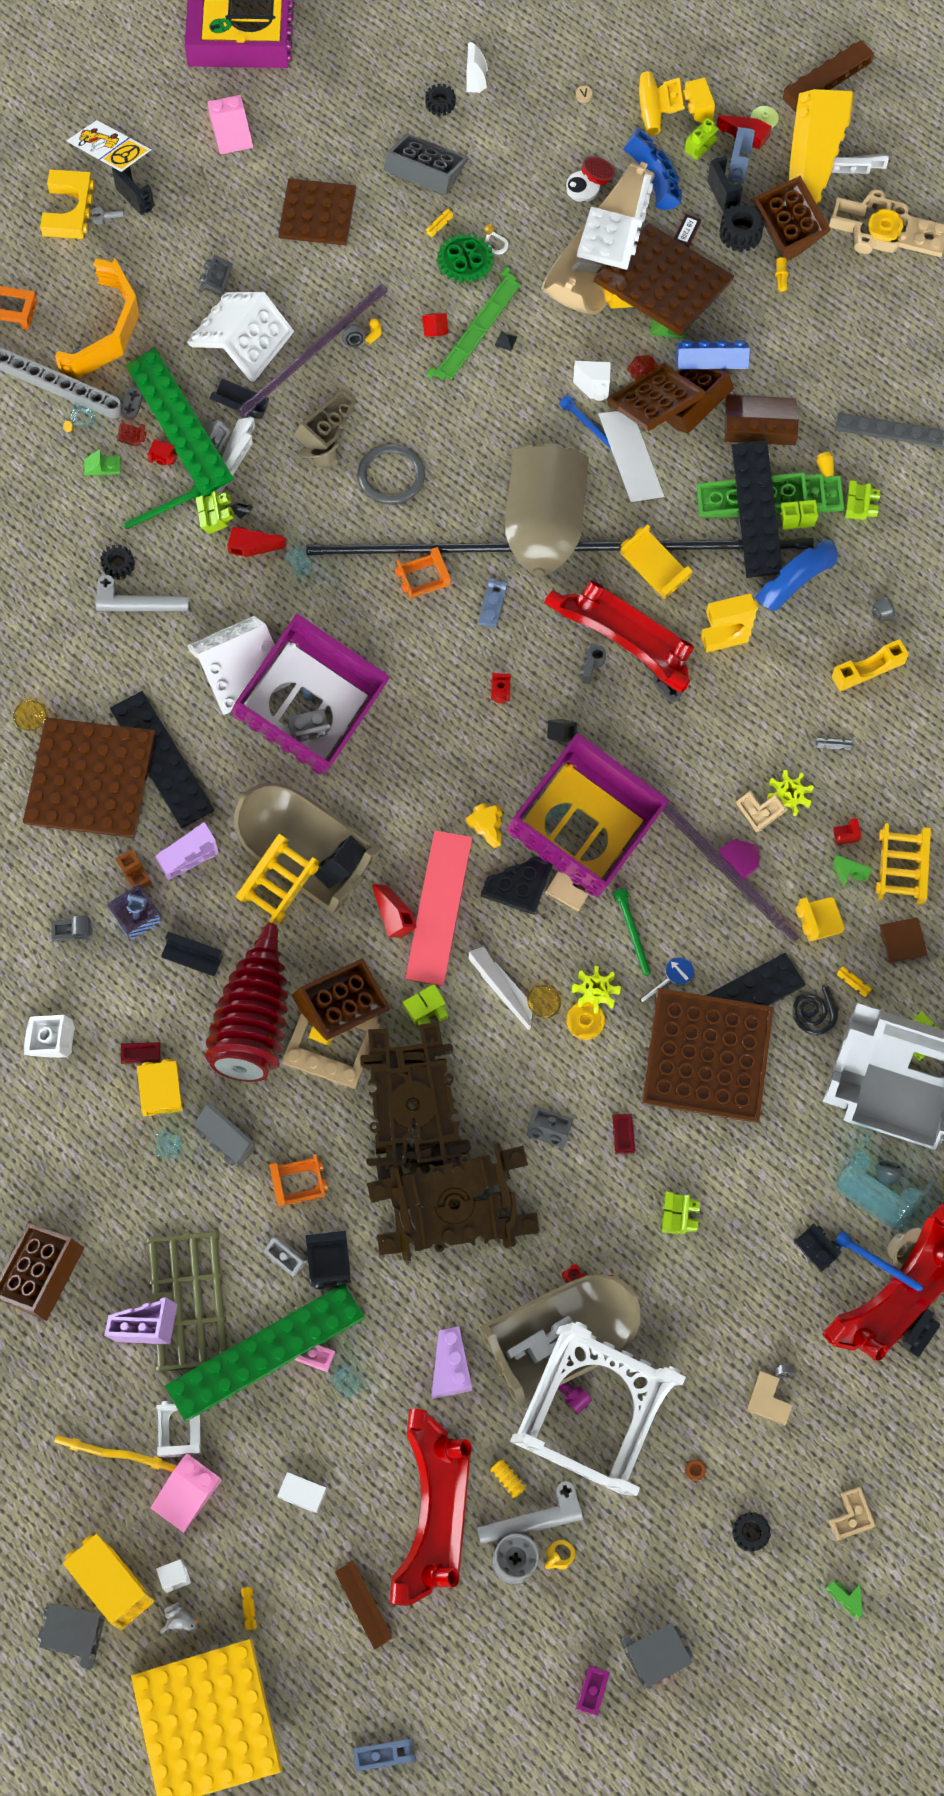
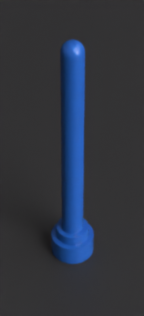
[559,394,611,449]
[835,1230,923,1291]

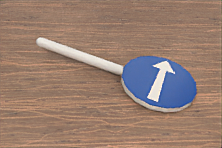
[641,958,694,1002]

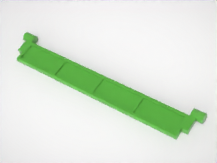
[426,267,521,380]

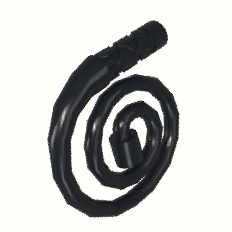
[793,986,838,1035]

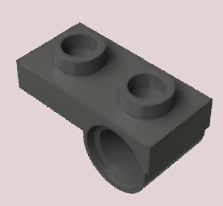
[580,643,606,684]
[51,915,91,941]

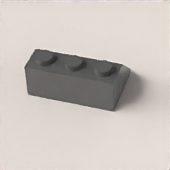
[194,1102,255,1168]

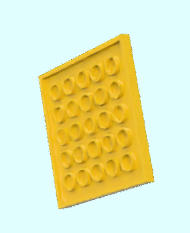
[131,1639,283,1796]

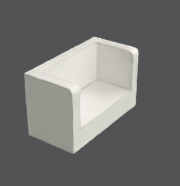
[278,1472,327,1514]
[156,1559,191,1593]

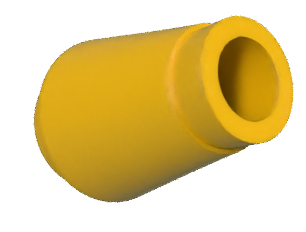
[816,452,834,477]

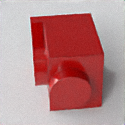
[147,439,177,466]
[491,673,511,703]

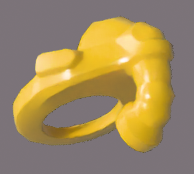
[544,1540,575,1570]

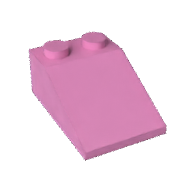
[207,95,253,154]
[151,1453,222,1533]

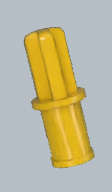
[775,257,789,292]

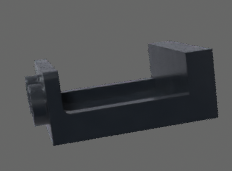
[707,156,743,213]
[112,166,154,215]
[305,1231,351,1289]

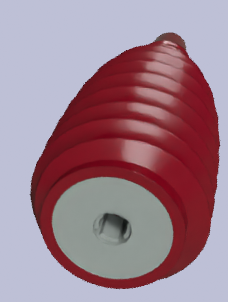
[205,923,288,1082]

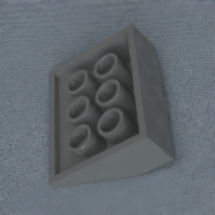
[384,133,468,195]

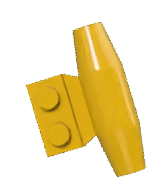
[639,71,685,135]

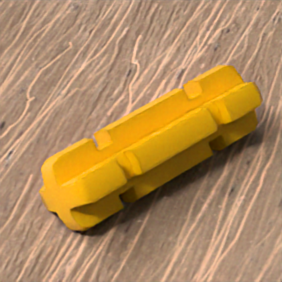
[426,209,453,237]
[837,966,872,997]
[241,1587,257,1630]

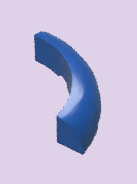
[623,127,682,210]
[754,539,838,611]

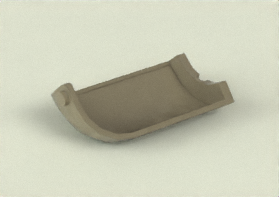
[505,443,589,577]
[234,783,381,914]
[479,1275,640,1406]

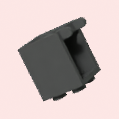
[37,1603,105,1670]
[620,1623,694,1689]

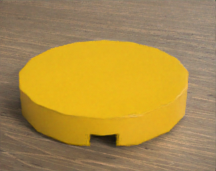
[868,209,903,242]
[566,1002,605,1040]

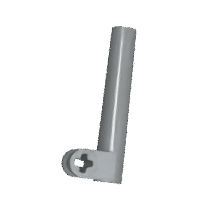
[96,575,189,611]
[477,1482,583,1544]

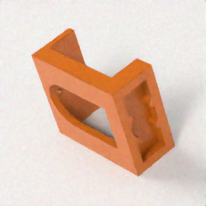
[0,286,37,330]
[394,547,450,598]
[269,1154,328,1207]

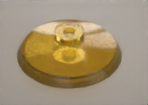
[13,700,47,731]
[527,985,561,1018]

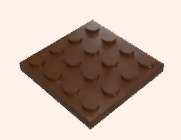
[278,178,356,246]
[607,364,705,431]

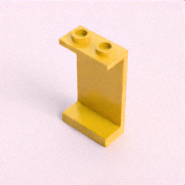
[620,525,693,599]

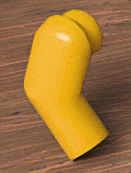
[365,318,382,344]

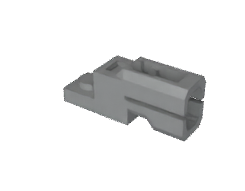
[505,1316,573,1364]

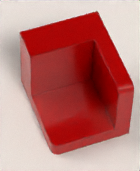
[422,313,449,337]
[833,818,862,845]

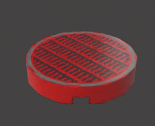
[581,156,615,185]

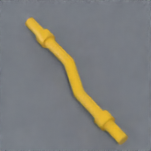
[54,1435,177,1472]

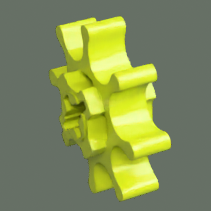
[767,770,814,816]
[572,966,621,1013]

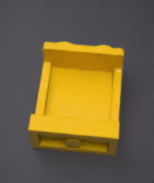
[137,1059,183,1116]

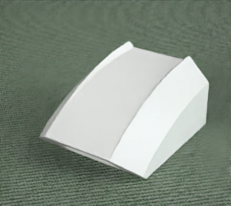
[466,42,488,93]
[24,1015,75,1057]

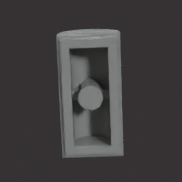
[263,1235,307,1277]

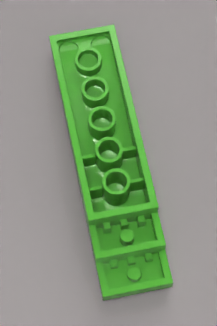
[697,472,844,517]

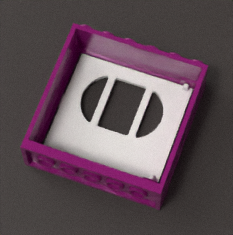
[231,613,390,775]

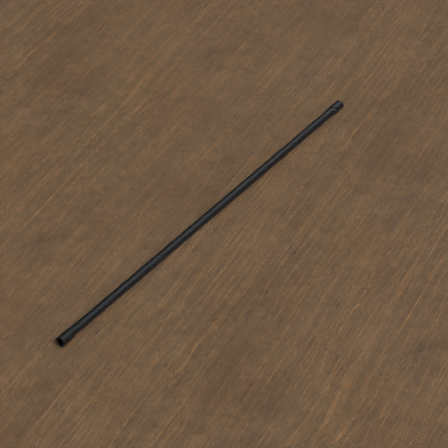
[306,538,814,555]

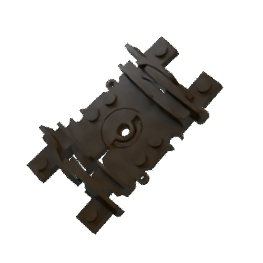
[360,1022,471,1180]
[367,1142,539,1263]

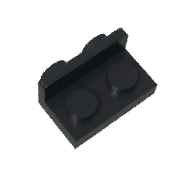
[794,1223,841,1272]
[901,1309,940,1357]

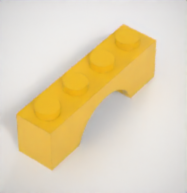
[831,639,909,692]

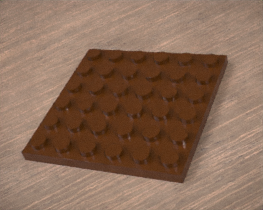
[593,223,734,336]
[23,717,156,838]
[641,988,774,1123]

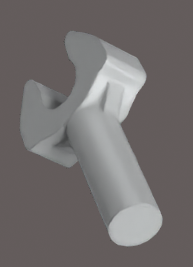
[91,207,124,224]

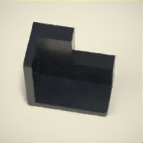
[314,835,366,888]

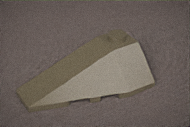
[294,389,356,450]

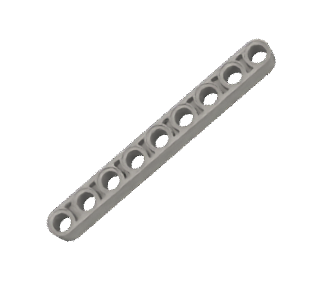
[0,347,122,419]

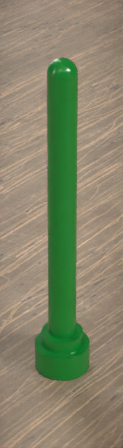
[123,485,202,529]
[612,888,651,976]

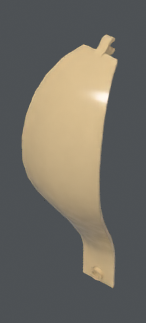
[541,161,655,315]

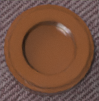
[685,1459,706,1481]

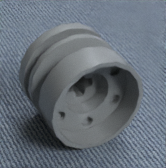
[492,1534,539,1584]

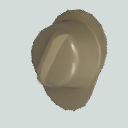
[298,442,339,467]
[887,1227,922,1270]

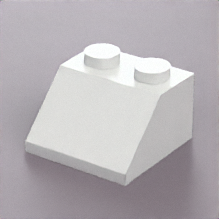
[573,361,610,401]

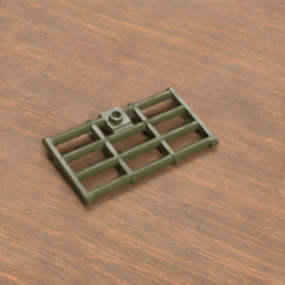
[146,1231,227,1372]

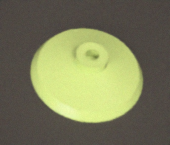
[751,106,779,128]

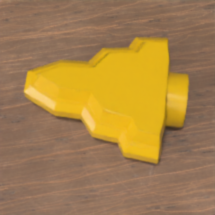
[465,803,503,848]

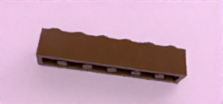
[783,40,874,112]

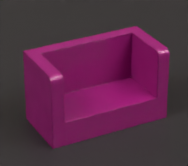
[575,1665,610,1717]

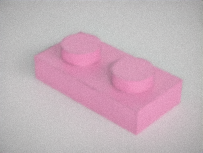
[295,1345,335,1372]

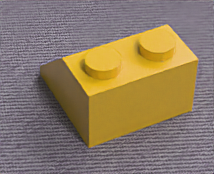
[683,77,715,123]

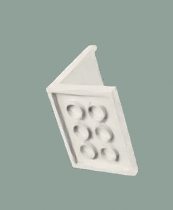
[576,174,653,270]
[187,292,294,382]
[187,616,291,715]

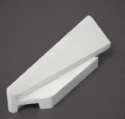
[831,153,889,174]
[215,417,255,494]
[469,946,533,1030]

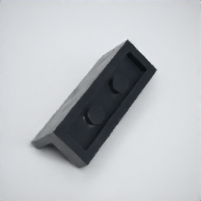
[210,379,269,419]
[161,931,223,976]

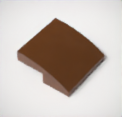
[879,917,928,963]

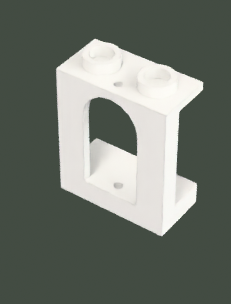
[156,1401,201,1458]

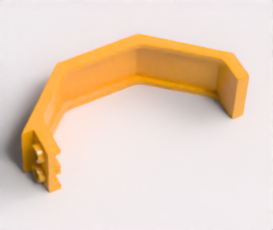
[55,257,140,379]

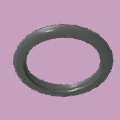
[357,444,425,504]

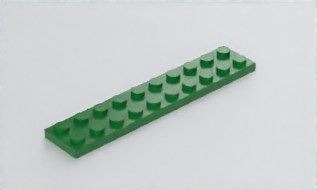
[125,347,234,497]
[165,1285,365,1422]

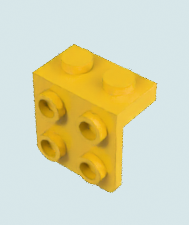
[796,897,845,942]

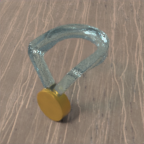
[63,406,96,432]

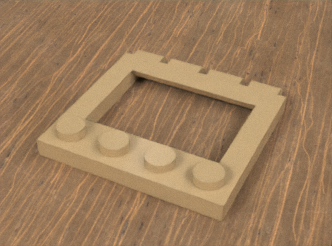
[282,1013,380,1089]

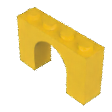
[40,169,95,239]
[701,593,758,653]

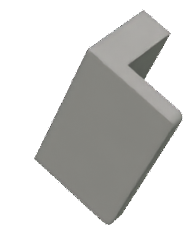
[204,420,231,453]

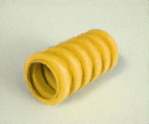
[490,1459,527,1498]

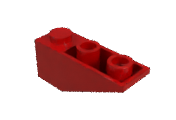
[717,115,772,150]
[227,527,287,557]
[372,884,417,938]

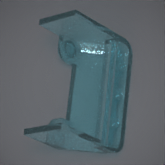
[835,1133,936,1230]

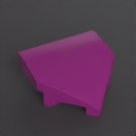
[719,840,759,879]

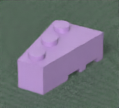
[156,822,219,881]
[104,1297,177,1344]
[431,1326,472,1399]

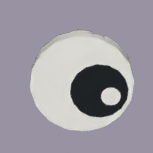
[566,171,600,202]

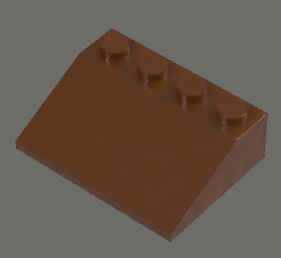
[753,176,831,261]
[666,369,734,434]
[725,395,798,445]
[292,958,390,1041]
[0,1223,85,1321]

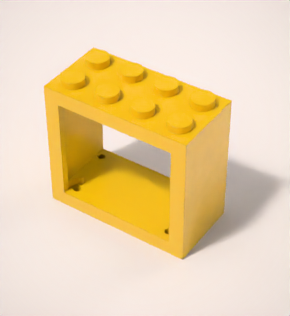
[62,1534,155,1630]

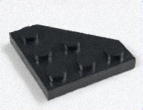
[480,856,553,915]

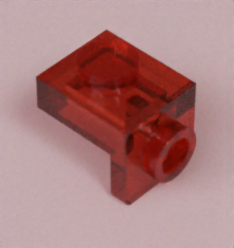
[627,354,658,380]
[117,423,147,447]

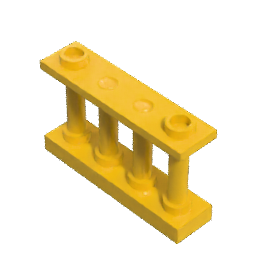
[875,823,931,905]
[235,834,320,924]

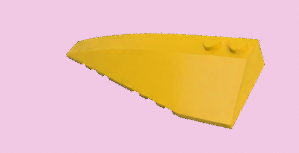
[789,89,854,204]

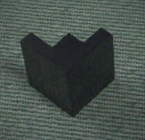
[547,719,577,742]

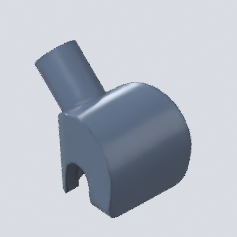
[126,894,147,920]

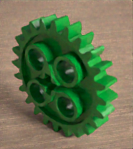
[437,233,493,285]

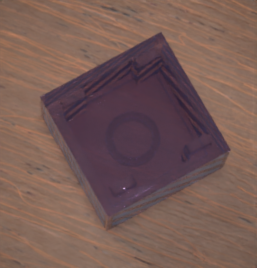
[106,884,162,941]

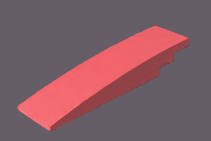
[405,831,472,986]

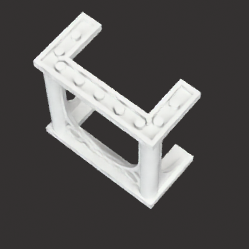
[510,1322,686,1496]

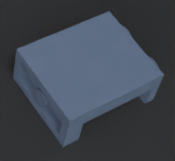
[728,127,755,184]

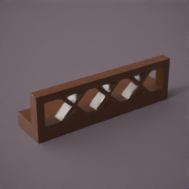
[335,1560,393,1650]

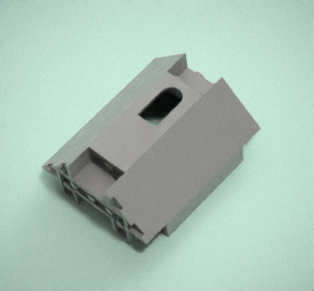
[823,1003,944,1150]

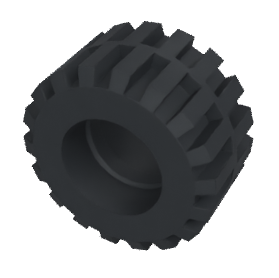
[719,203,764,252]

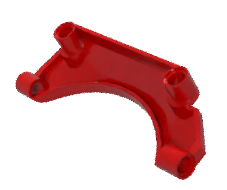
[544,580,695,694]
[822,1202,944,1361]
[389,1409,472,1606]

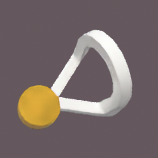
[484,223,508,254]

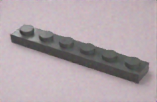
[835,412,944,448]

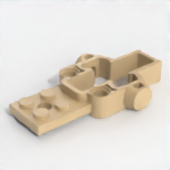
[829,190,944,257]

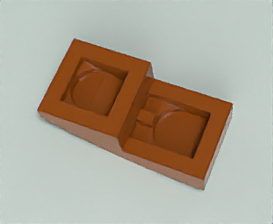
[115,850,152,893]

